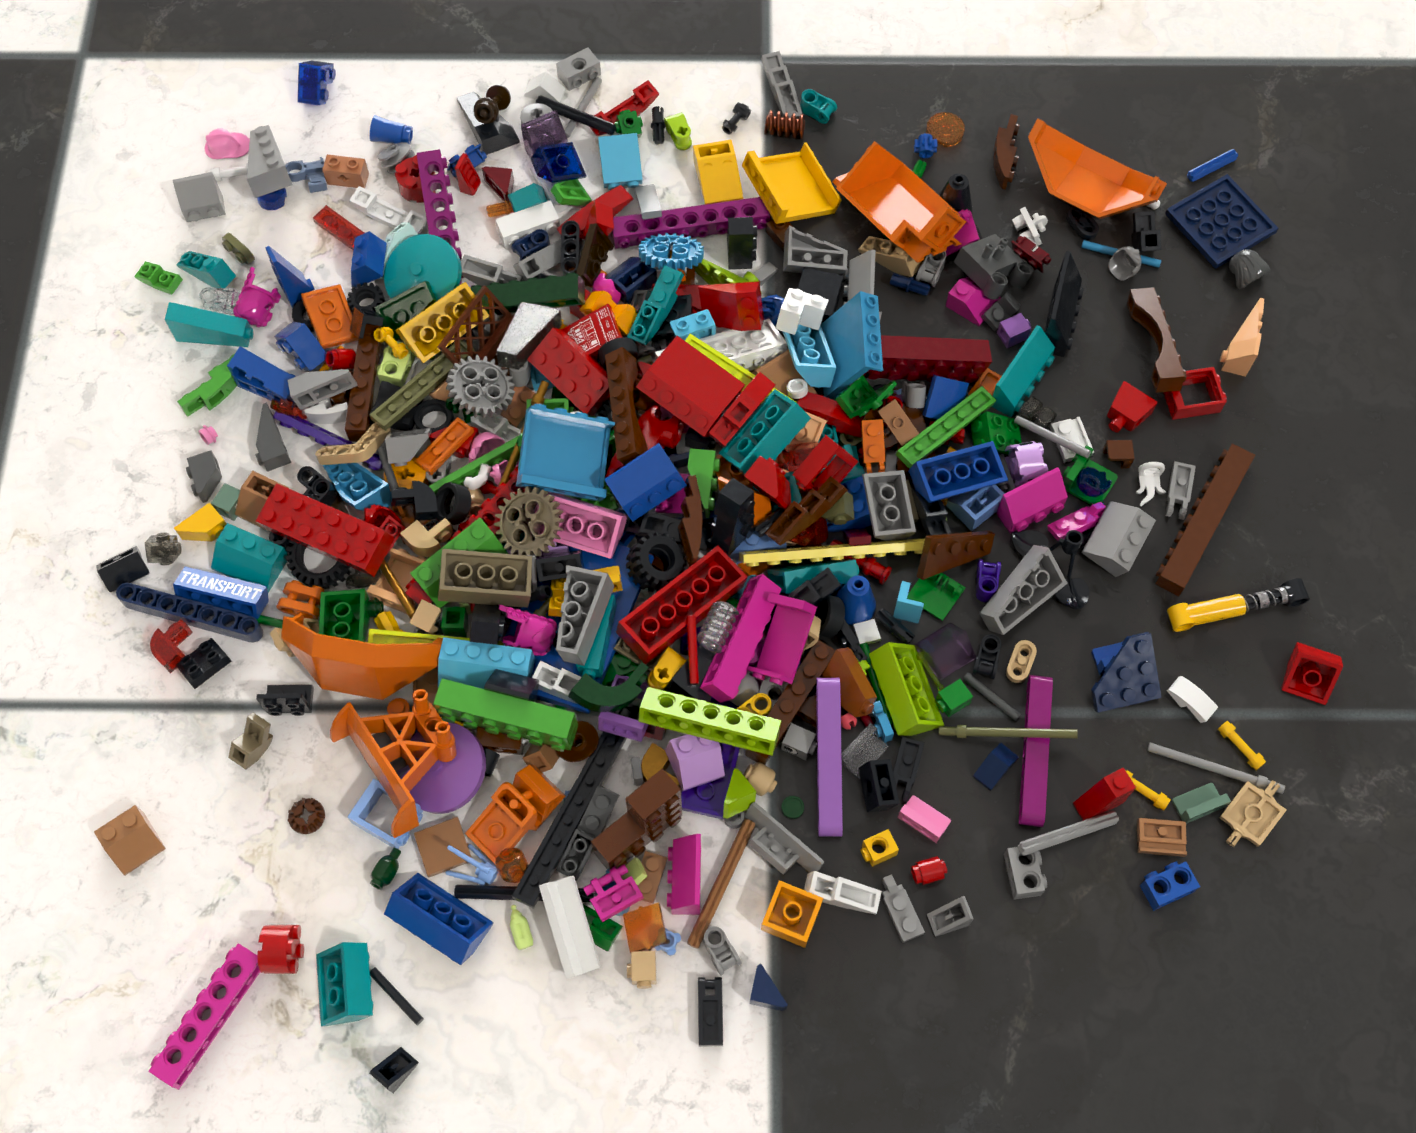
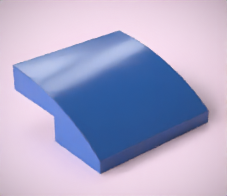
[922,375,969,419]

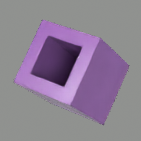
[997,313,1031,348]

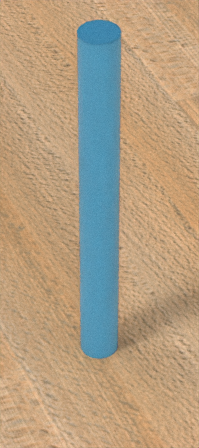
[1081,240,1161,268]

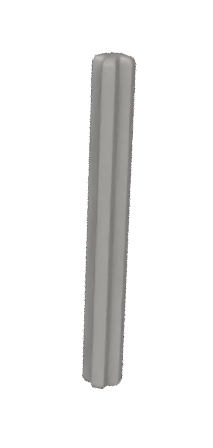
[1018,811,1119,855]

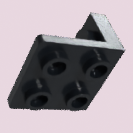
[256,685,314,716]

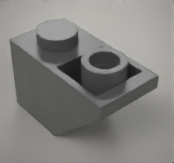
[186,450,222,503]

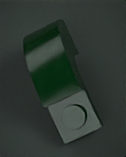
[568,662,649,712]

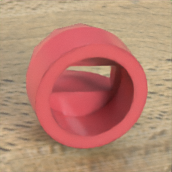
[841,712,857,730]

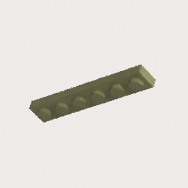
[370,340,475,431]

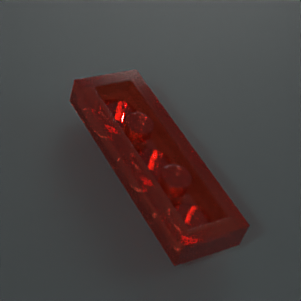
[313,205,365,251]

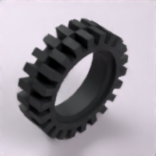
[286,540,352,589]

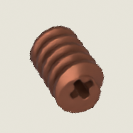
[765,110,805,139]

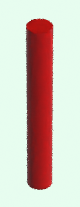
[687,615,699,684]

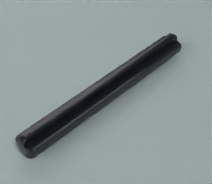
[536,95,616,135]

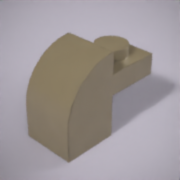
[228,713,273,770]

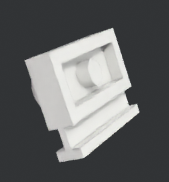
[1050,416,1094,463]

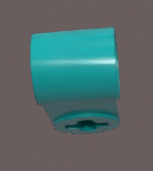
[800,89,837,124]

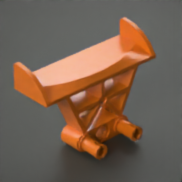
[330,689,457,838]

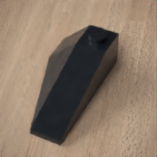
[456,91,520,155]

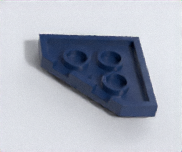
[1091,632,1162,713]

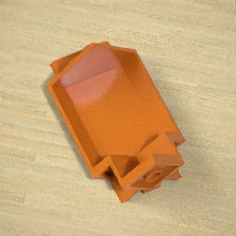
[832,141,966,263]

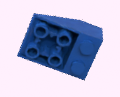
[813,476,872,534]

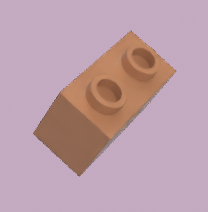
[322,154,369,188]

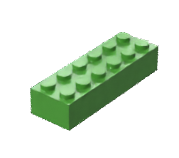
[433,678,578,752]

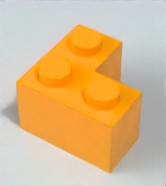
[579,290,637,336]

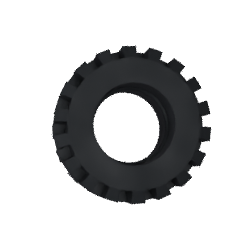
[626,532,687,592]

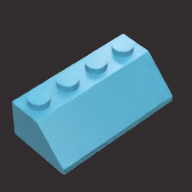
[782,325,836,388]
[438,637,535,689]

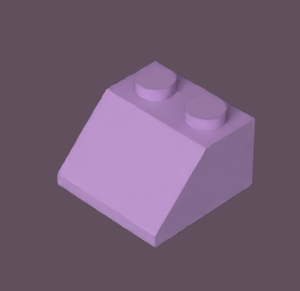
[665,734,725,791]

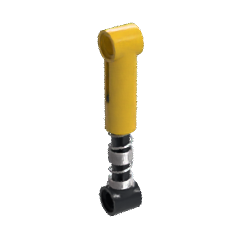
[1167,578,1310,632]

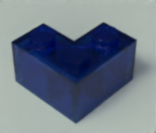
[298,60,336,105]

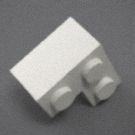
[775,288,828,335]

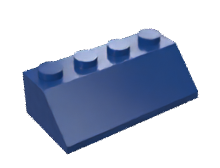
[908,441,1008,503]
[384,873,494,965]

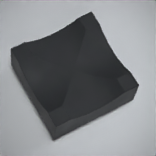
[369,381,423,431]

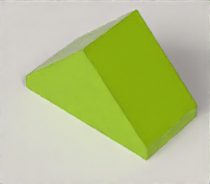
[723,768,756,819]

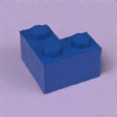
[274,322,326,372]

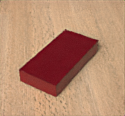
[843,528,871,546]

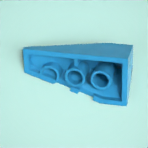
[322,463,391,511]

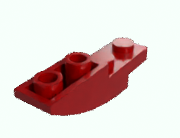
[708,371,776,447]

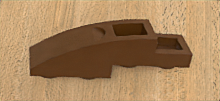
[993,114,1020,190]

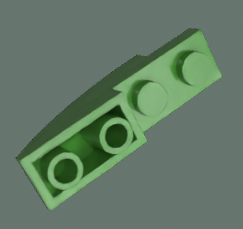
[177,354,237,417]

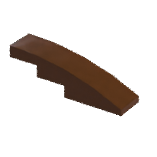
[678,475,702,567]
[765,476,848,546]

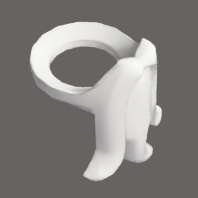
[1136,462,1166,507]

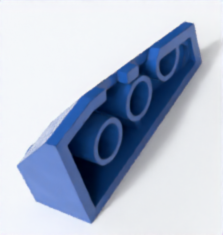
[265,246,315,308]

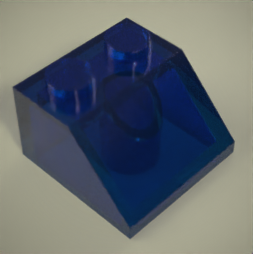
[531,142,587,183]

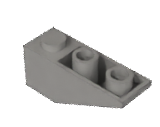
[513,240,572,281]

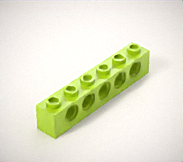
[639,687,781,756]

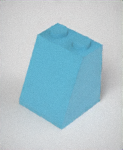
[598,133,643,190]

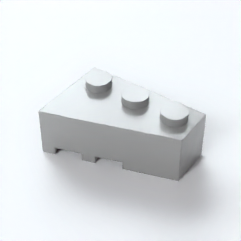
[783,225,848,276]

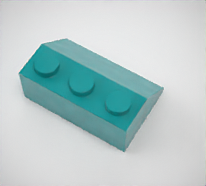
[211,523,288,593]
[316,942,373,1026]

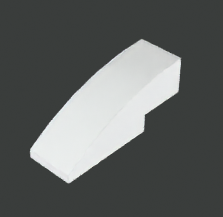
[532,661,581,704]
[804,871,882,914]

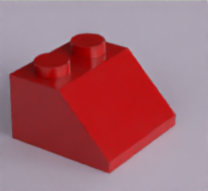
[744,456,791,510]
[1282,642,1343,705]

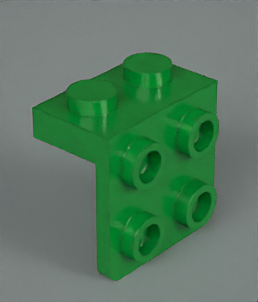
[835,375,897,419]
[970,411,1022,455]
[1062,445,1118,505]

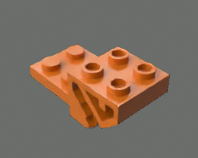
[465,764,566,865]

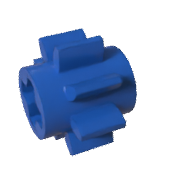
[914,134,938,158]

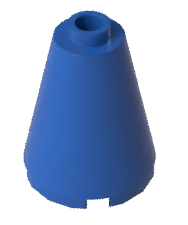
[835,575,876,626]

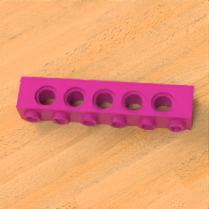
[148,943,260,1090]

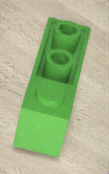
[687,449,720,518]

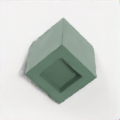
[211,483,240,521]

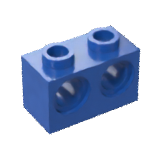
[1140,861,1200,911]

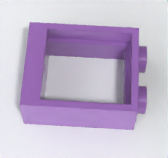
[598,674,649,742]

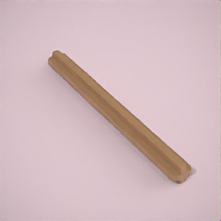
[687,819,755,949]

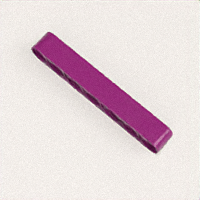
[1019,675,1053,827]

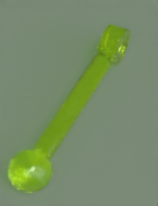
[916,652,944,691]

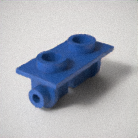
[447,144,487,178]

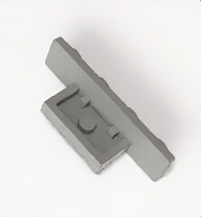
[745,802,824,875]

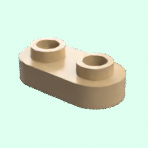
[1006,640,1037,683]

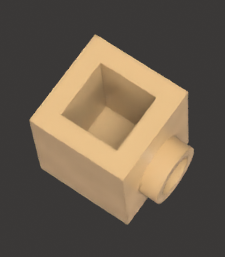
[627,951,656,989]

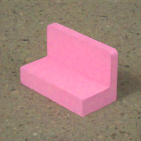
[898,795,951,843]

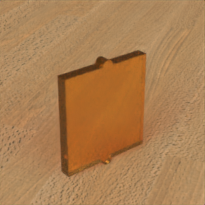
[623,902,668,953]

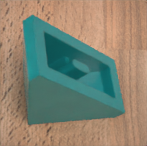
[508,183,548,213]

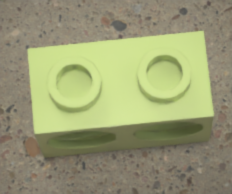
[376,341,416,387]

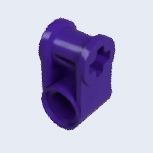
[975,559,1001,603]

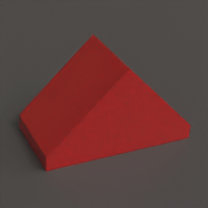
[583,201,614,240]

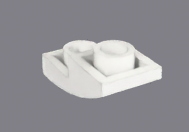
[304,402,348,424]
[1167,676,1218,723]

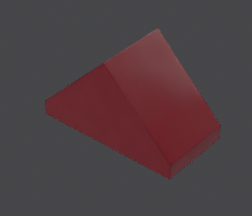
[482,166,514,205]

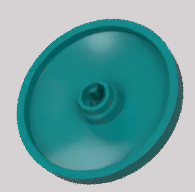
[384,234,462,303]

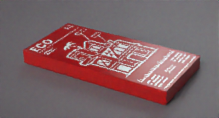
[539,304,622,357]

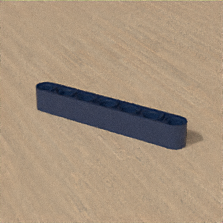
[116,583,264,643]

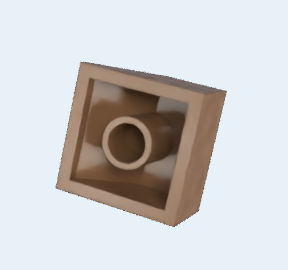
[94,805,166,875]

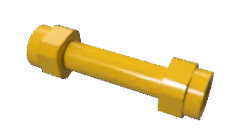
[1217,721,1266,770]
[1125,770,1171,811]

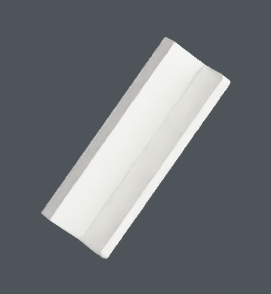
[539,875,601,979]

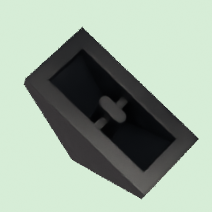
[369,1047,419,1094]

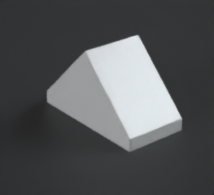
[524,71,566,103]

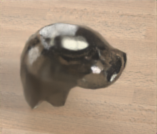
[345,568,381,589]

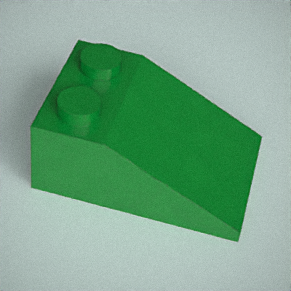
[319,589,370,642]

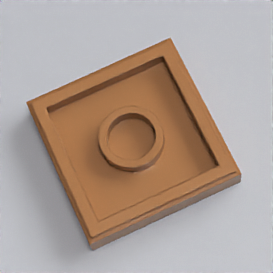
[414,817,472,877]

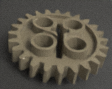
[494,486,565,557]

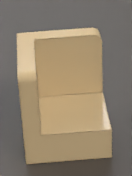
[410,599,441,635]

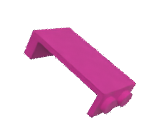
[746,593,817,686]

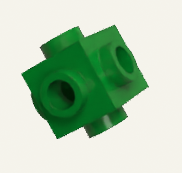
[614,110,643,138]

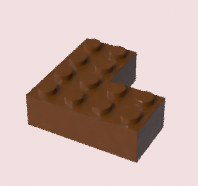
[591,769,682,869]

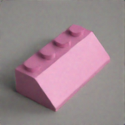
[534,492,628,559]

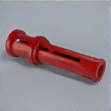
[830,539,892,585]

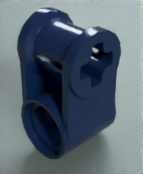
[511,229,551,261]

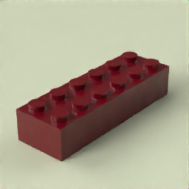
[863,335,992,383]

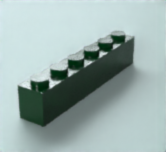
[470,273,585,315]

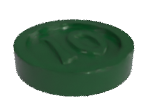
[781,796,804,819]

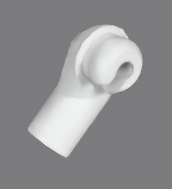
[464,463,492,490]

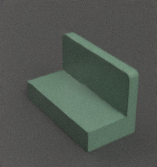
[1172,783,1231,824]

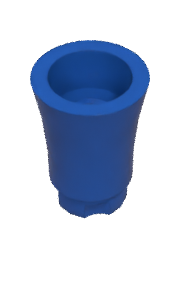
[370,115,413,144]

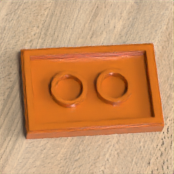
[301,284,358,349]

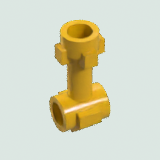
[374,327,409,359]

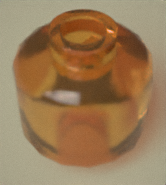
[495,848,529,883]

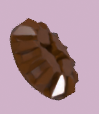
[287,798,325,834]

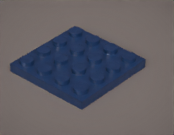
[1165,174,1279,269]

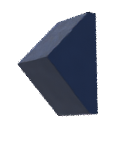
[973,743,1019,791]
[750,964,788,1011]

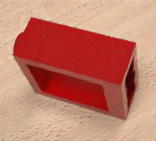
[1164,367,1227,420]
[792,435,859,492]

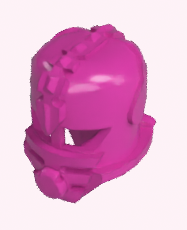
[233,267,281,327]
[499,605,557,656]

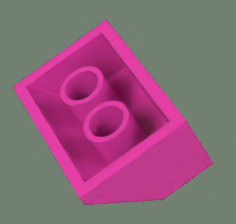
[996,467,1068,533]
[667,834,701,915]

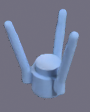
[445,844,499,885]

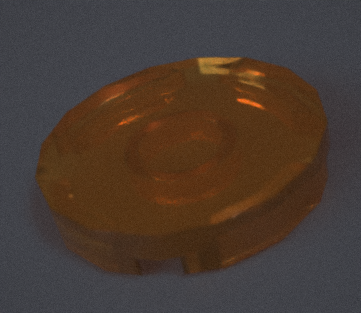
[926,112,965,147]

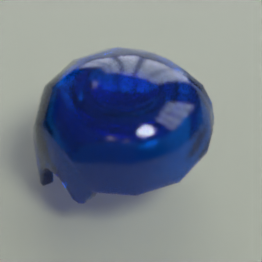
[257,188,287,210]
[1077,467,1112,498]

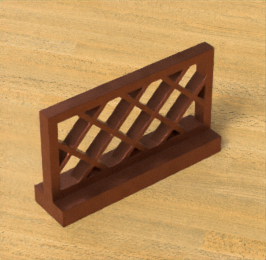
[437,286,520,379]

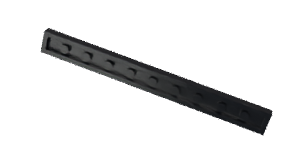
[512,704,640,909]

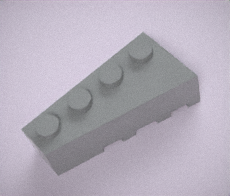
[247,125,293,198]
[980,545,1067,635]
[556,565,614,666]

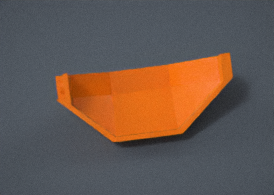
[1028,118,1167,219]
[281,613,443,700]

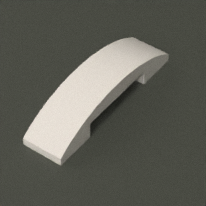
[349,186,427,235]

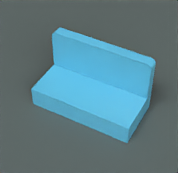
[893,581,924,623]

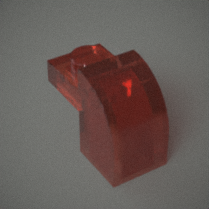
[789,517,828,547]
[150,619,193,674]

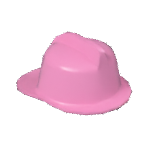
[204,128,250,159]

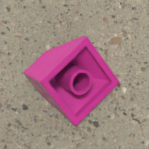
[945,277,1001,326]

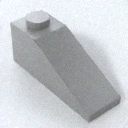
[288,369,358,410]

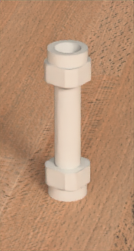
[209,163,248,182]

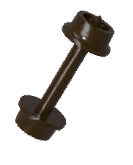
[474,85,511,124]

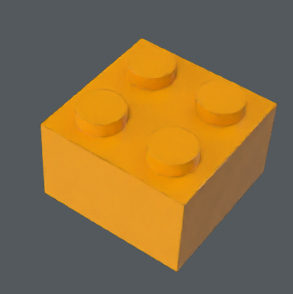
[761,880,823,948]

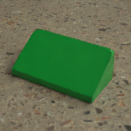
[583,904,623,951]

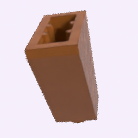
[821,647,877,718]

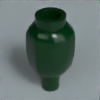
[370,848,401,890]

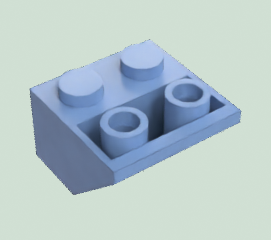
[943,485,1005,531]

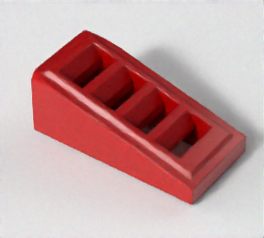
[455,153,481,196]

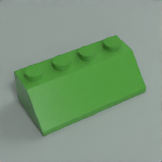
[410,517,508,609]

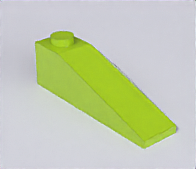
[692,259,762,295]

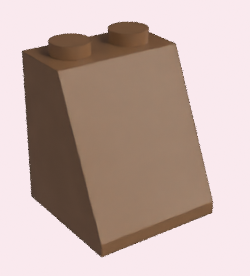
[755,349,817,403]

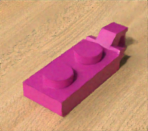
[1048,502,1106,541]

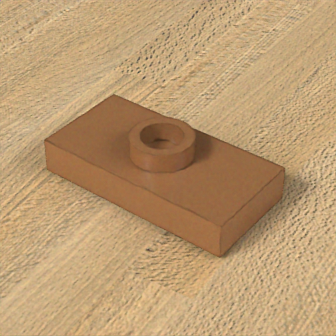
[877,399,919,446]

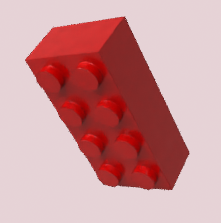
[527,328,610,416]

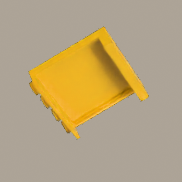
[742,142,842,224]

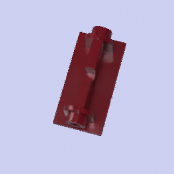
[1011,236,1052,273]

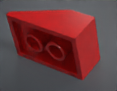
[698,282,764,331]

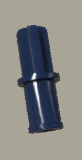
[890,272,930,296]

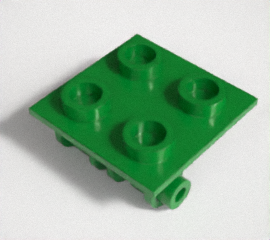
[907,573,966,621]

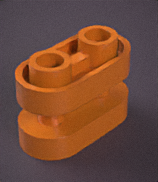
[276,580,325,620]

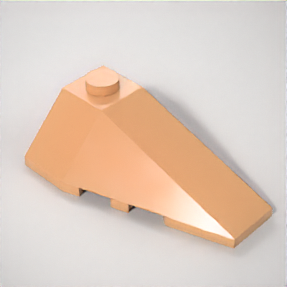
[1220,298,1264,377]

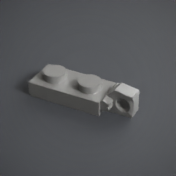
[882,874,925,943]

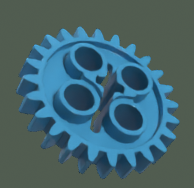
[639,233,704,271]

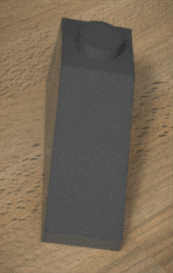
[255,402,291,472]

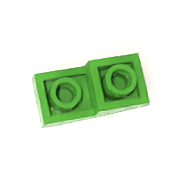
[134,261,183,295]

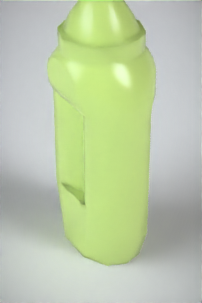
[510,905,533,950]

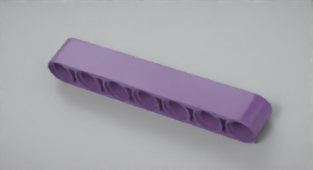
[816,678,843,837]

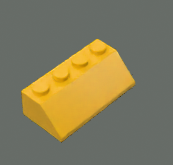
[395,282,489,363]

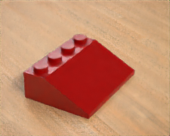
[636,336,746,437]

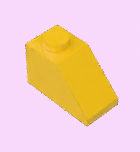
[174,502,226,542]

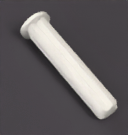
[530,164,567,213]

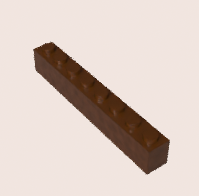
[1155,444,1255,597]

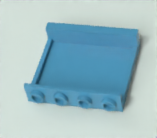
[821,291,883,401]
[516,404,615,502]

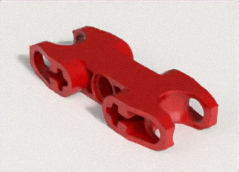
[605,405,686,486]

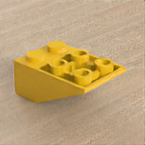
[693,139,743,205]

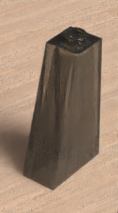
[496,302,562,370]

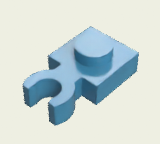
[871,700,894,743]

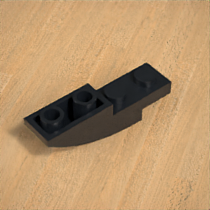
[909,480,952,536]
[623,512,713,552]
[765,567,842,631]

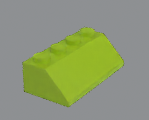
[869,642,944,736]

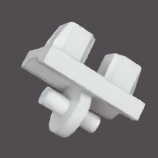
[1012,207,1048,246]

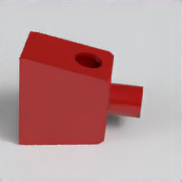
[1107,381,1158,433]

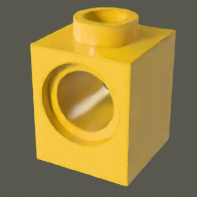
[860,829,899,867]

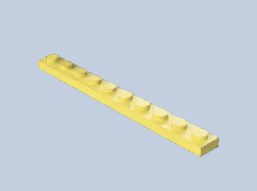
[739,538,925,566]

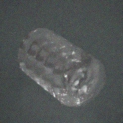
[697,601,739,653]

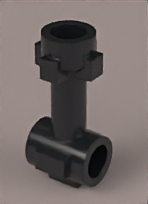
[722,102,751,134]

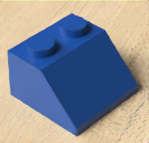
[351,231,387,288]

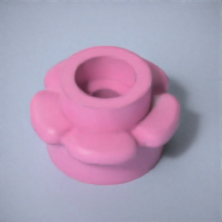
[198,425,218,445]

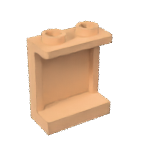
[367,548,427,614]

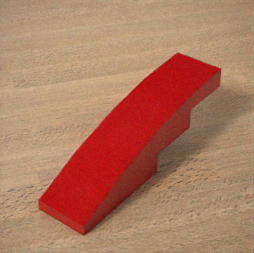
[557,185,634,235]
[797,392,866,438]

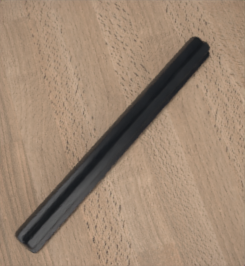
[454,885,594,903]

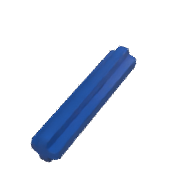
[1187,149,1238,182]

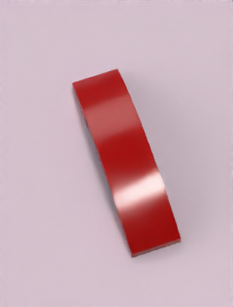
[590,80,659,136]

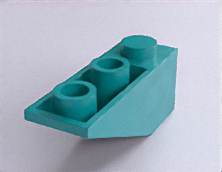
[176,251,236,290]

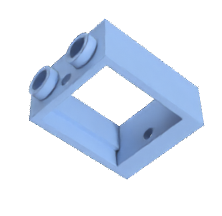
[348,779,423,849]

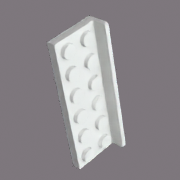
[655,319,787,371]

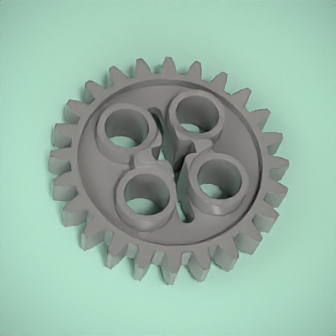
[446,355,515,419]

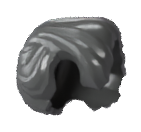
[1229,249,1271,289]

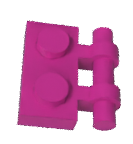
[583,864,644,922]

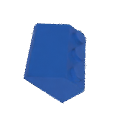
[604,443,687,522]

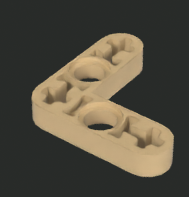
[315,423,391,465]

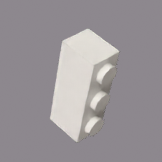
[495,200,560,249]

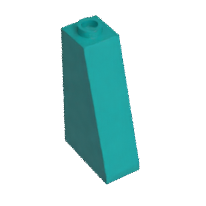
[165,302,254,347]
[767,558,859,594]
[576,595,617,679]

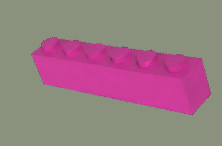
[700,574,782,703]

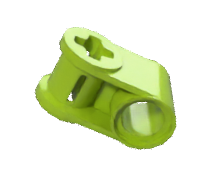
[664,112,692,150]

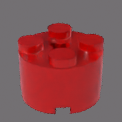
[395,155,436,203]
[257,925,304,974]

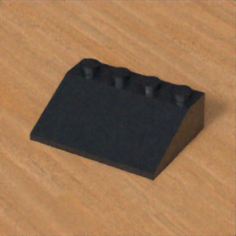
[1044,251,1084,357]

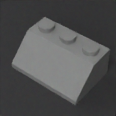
[843,250,876,305]
[862,470,916,541]
[1082,501,1156,577]

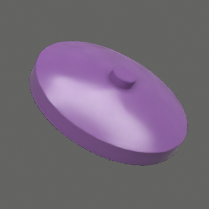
[400,722,486,814]

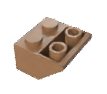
[235,471,289,532]

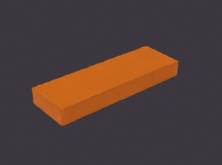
[415,417,474,476]

